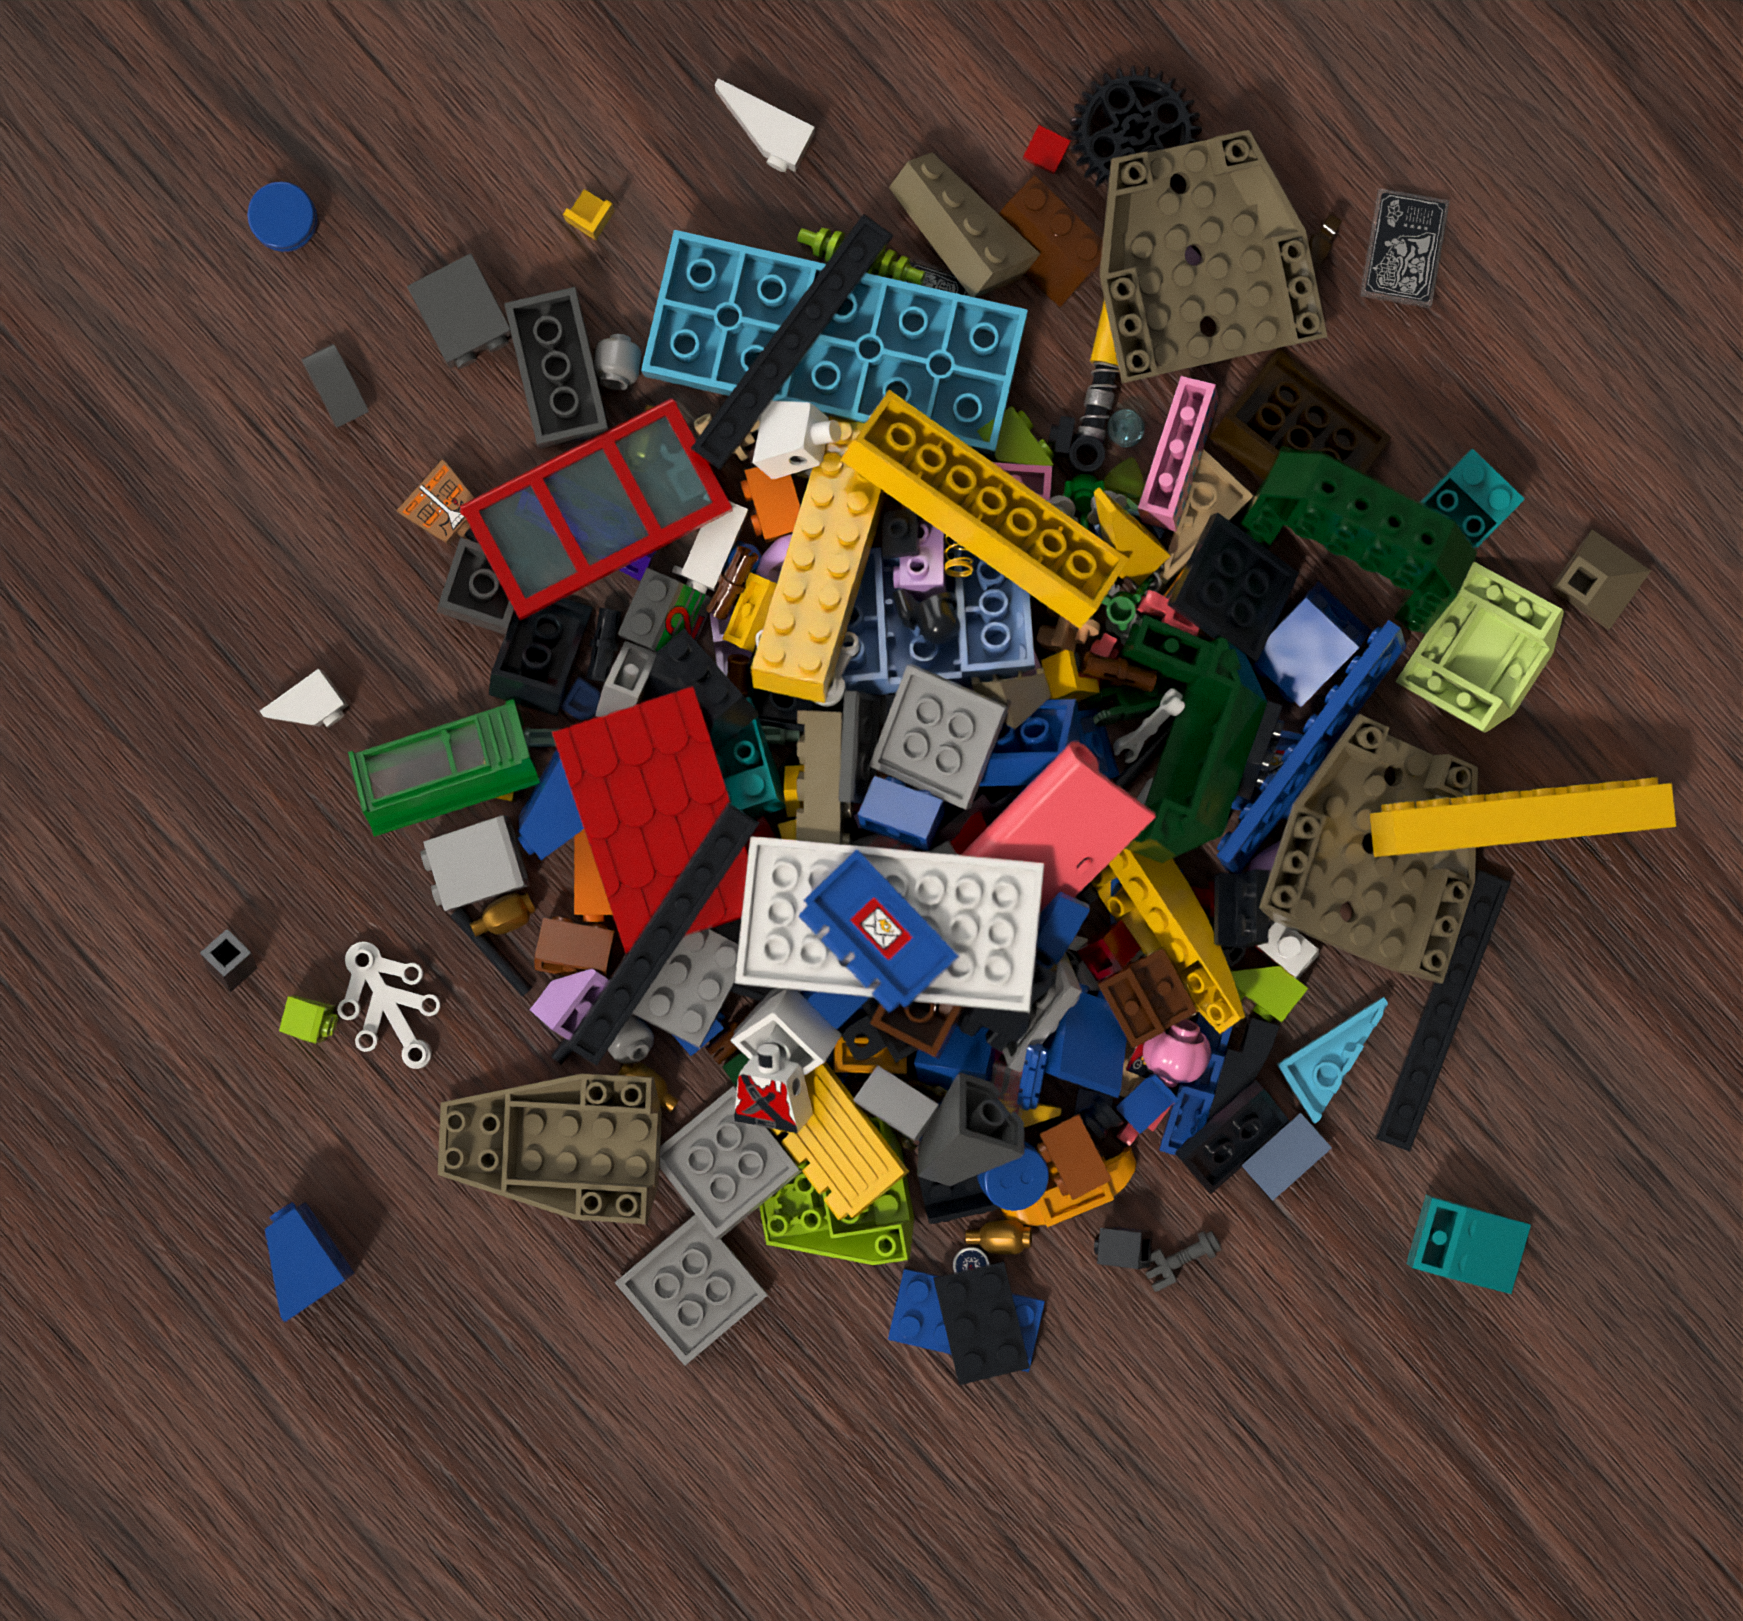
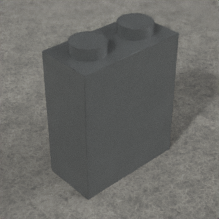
[407,253,512,369]

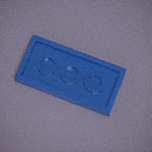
[888,1268,1045,1372]

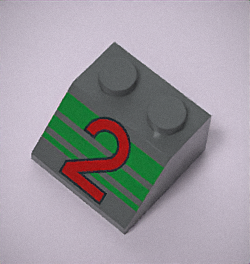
[618,568,712,652]

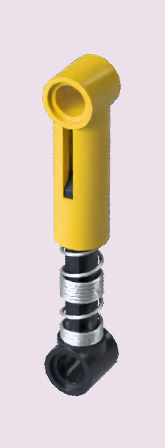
[1067,300,1120,475]

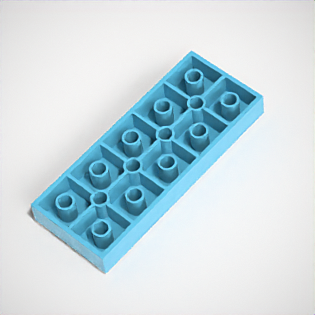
[641,230,1028,456]

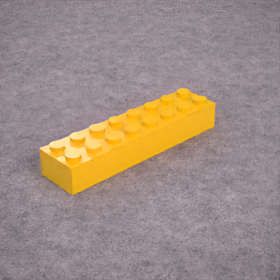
[840,390,1129,629]
[751,416,887,703]
[1370,777,1676,857]

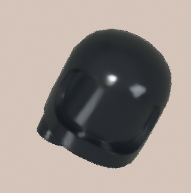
[892,589,961,644]

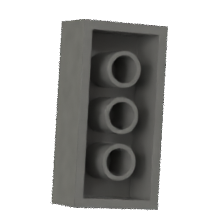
[504,287,610,449]

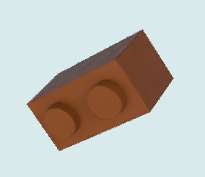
[534,916,614,978]
[1036,1115,1112,1200]

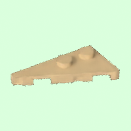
[1159,449,1253,585]

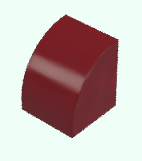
[1077,919,1141,981]

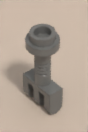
[1145,1231,1222,1292]

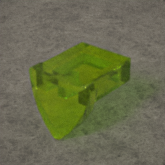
[1103,457,1146,501]

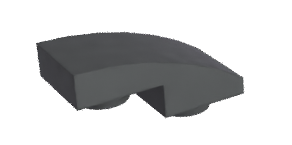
[301,344,369,427]

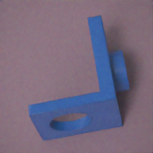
[1115,1074,1180,1133]

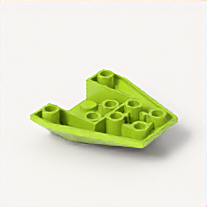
[759,1117,914,1265]

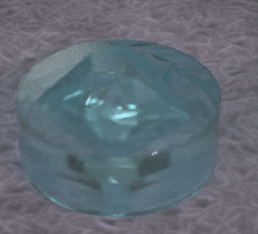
[1107,409,1145,447]

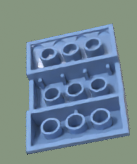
[830,540,1035,695]

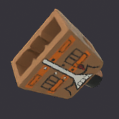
[396,460,478,545]

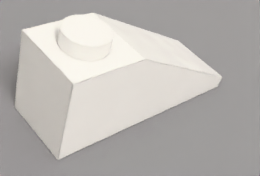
[715,79,815,172]

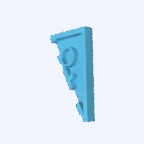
[1276,997,1388,1124]

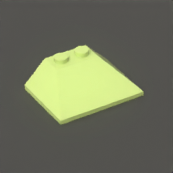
[1395,562,1564,733]

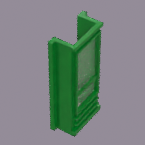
[348,699,540,837]

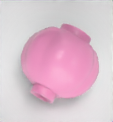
[1143,1019,1211,1087]

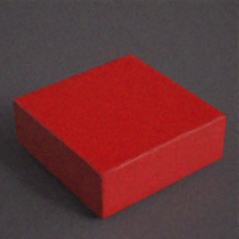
[1022,125,1071,175]

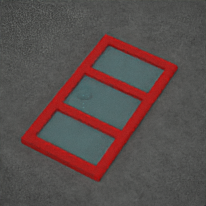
[459,398,733,620]

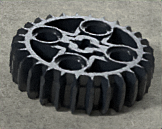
[1069,65,1202,195]

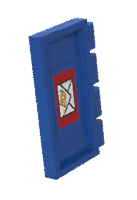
[798,849,959,1013]

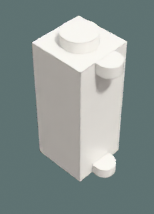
[672,493,749,594]

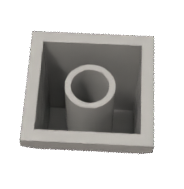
[420,815,531,911]

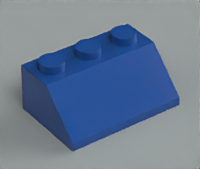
[979,699,1080,786]

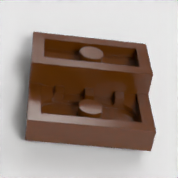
[1098,946,1198,1048]

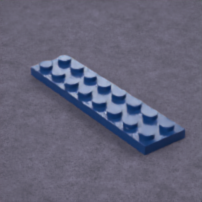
[1216,620,1407,874]

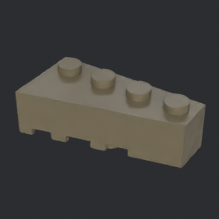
[889,152,1040,298]
[796,711,854,846]

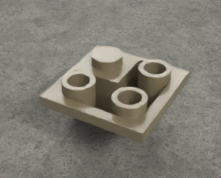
[1550,530,1651,630]

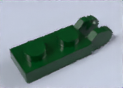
[1084,672,1185,727]

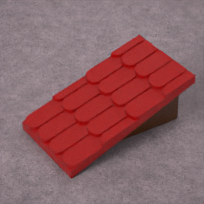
[552,686,748,953]

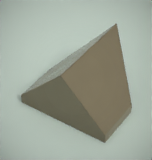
[971,668,1051,729]

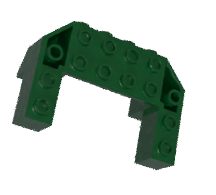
[1238,446,1477,634]
[1121,615,1267,863]

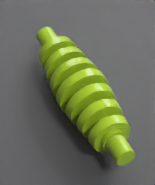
[797,228,926,285]

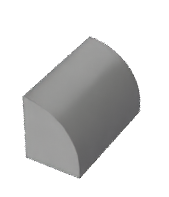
[853,1065,939,1141]

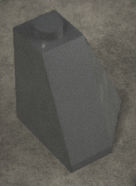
[918,1073,1024,1186]

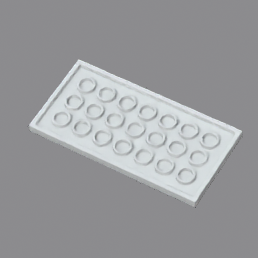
[735,837,1045,1012]

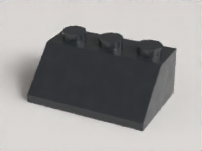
[644,628,760,753]

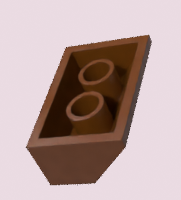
[999,175,1103,308]

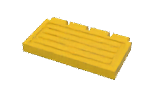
[770,1061,909,1221]

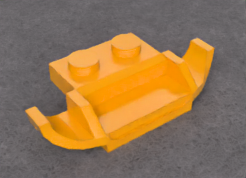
[1000,1146,1137,1227]

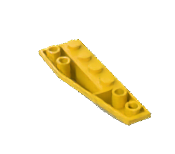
[1090,848,1245,1034]

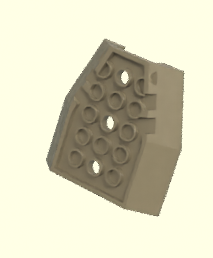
[1099,130,1327,383]
[1259,714,1478,984]

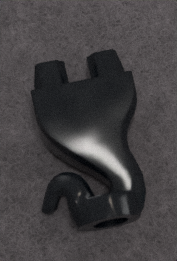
[958,947,1057,1051]

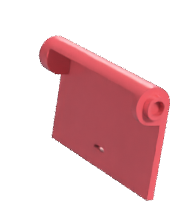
[960,741,1155,912]

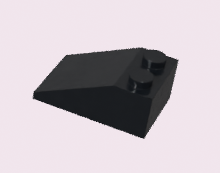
[488,586,593,716]

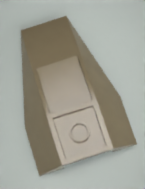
[438,1073,662,1224]

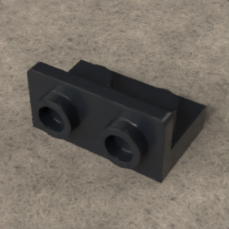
[1214,869,1269,948]
[917,1169,999,1224]

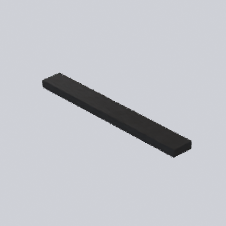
[691,214,893,471]
[566,802,759,1066]
[1375,869,1511,1152]

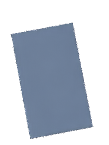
[1241,1113,1332,1201]

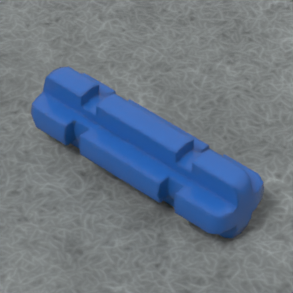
[1017,1043,1048,1111]

